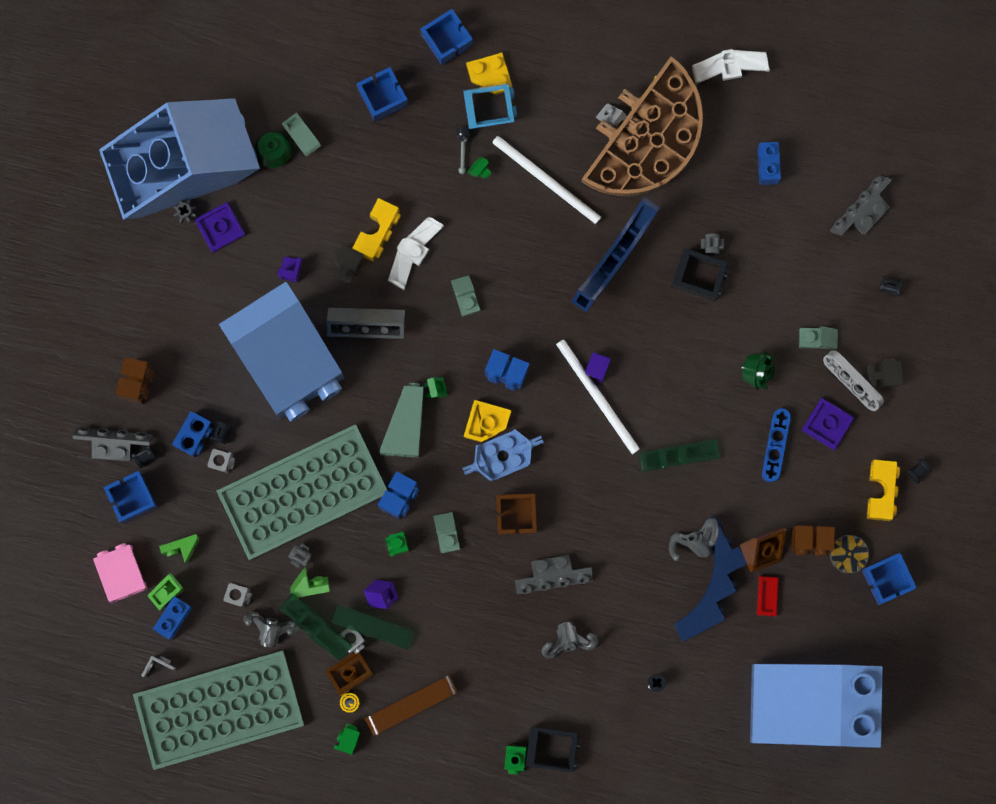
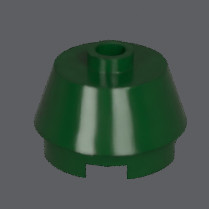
[254,131,292,168]
[742,352,775,390]

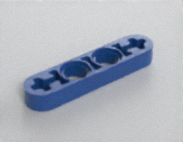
[762,408,790,483]

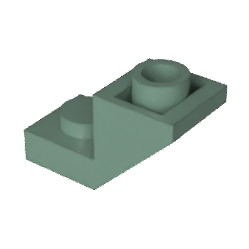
[281,112,321,156]

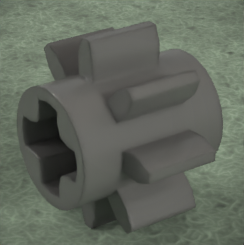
[173,200,196,224]
[701,234,724,255]
[288,544,312,568]

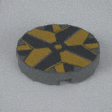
[830,535,869,574]

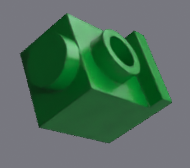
[386,532,409,557]
[334,724,361,755]
[504,746,526,775]

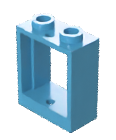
[463,83,517,129]

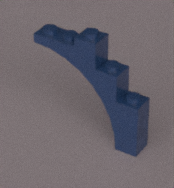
[571,197,660,313]
[674,516,747,642]

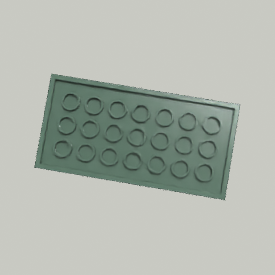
[217,424,387,561]
[133,651,304,770]

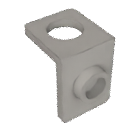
[596,104,627,129]
[207,449,235,473]
[224,583,252,608]
[337,625,366,654]
[141,656,177,678]

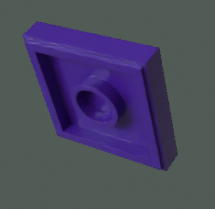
[194,202,246,253]
[801,398,855,450]

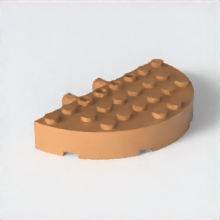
[581,56,703,196]

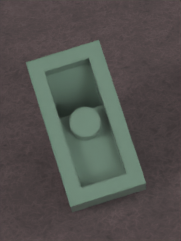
[451,275,480,317]
[799,326,838,349]
[434,512,460,554]

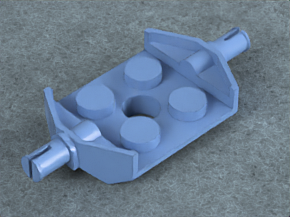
[462,429,544,481]

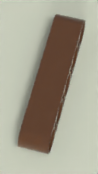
[365,675,458,736]

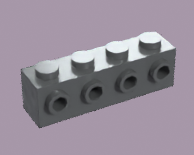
[327,308,405,339]

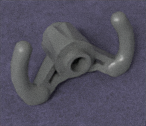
[669,518,719,561]
[243,611,301,647]
[541,622,598,659]

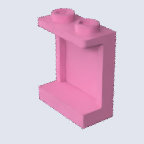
[93,543,148,603]

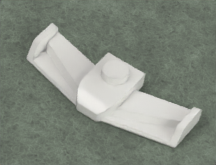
[692,49,770,85]
[388,217,444,290]

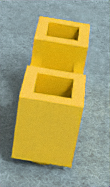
[352,198,401,262]
[867,460,900,521]

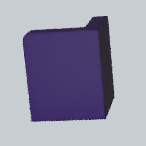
[277,257,302,283]
[585,352,610,383]
[364,580,398,609]

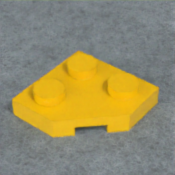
[466,53,512,95]
[464,400,511,442]

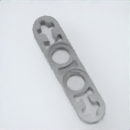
[823,351,884,411]

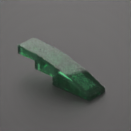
[638,440,720,472]
[279,593,352,660]
[331,605,414,650]

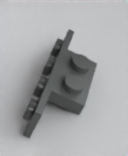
[830,175,891,236]
[73,427,153,461]
[515,555,593,594]

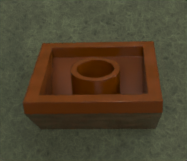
[740,528,786,572]
[325,652,374,696]

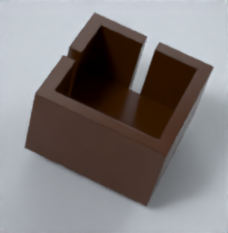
[115,357,154,404]
[496,494,537,536]
[790,526,835,557]

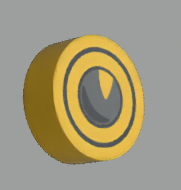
[340,693,360,713]

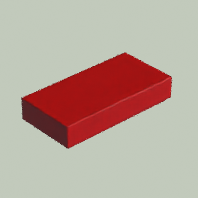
[757,576,779,617]

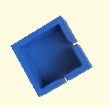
[420,9,473,66]
[356,67,408,122]
[485,349,529,391]
[103,471,158,524]
[378,471,419,520]
[862,553,916,605]

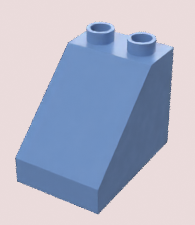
[99,99,260,220]
[219,282,344,422]
[750,664,882,748]

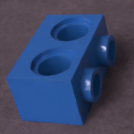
[757,142,781,185]
[172,411,214,457]
[153,596,193,640]

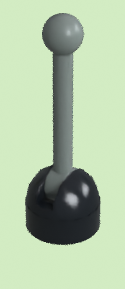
[456,128,471,174]

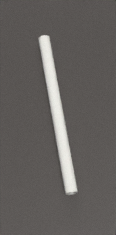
[493,136,601,224]
[556,340,640,454]

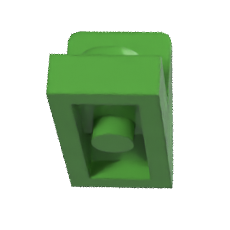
[159,534,200,563]
[290,567,330,599]
[147,573,184,610]

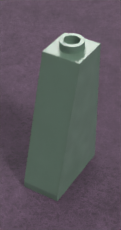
[380,383,424,458]

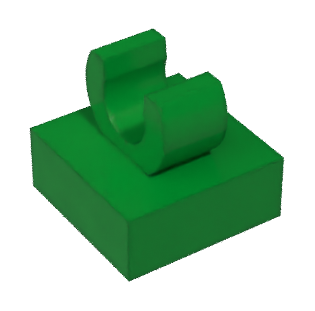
[467,157,492,179]
[423,377,448,398]

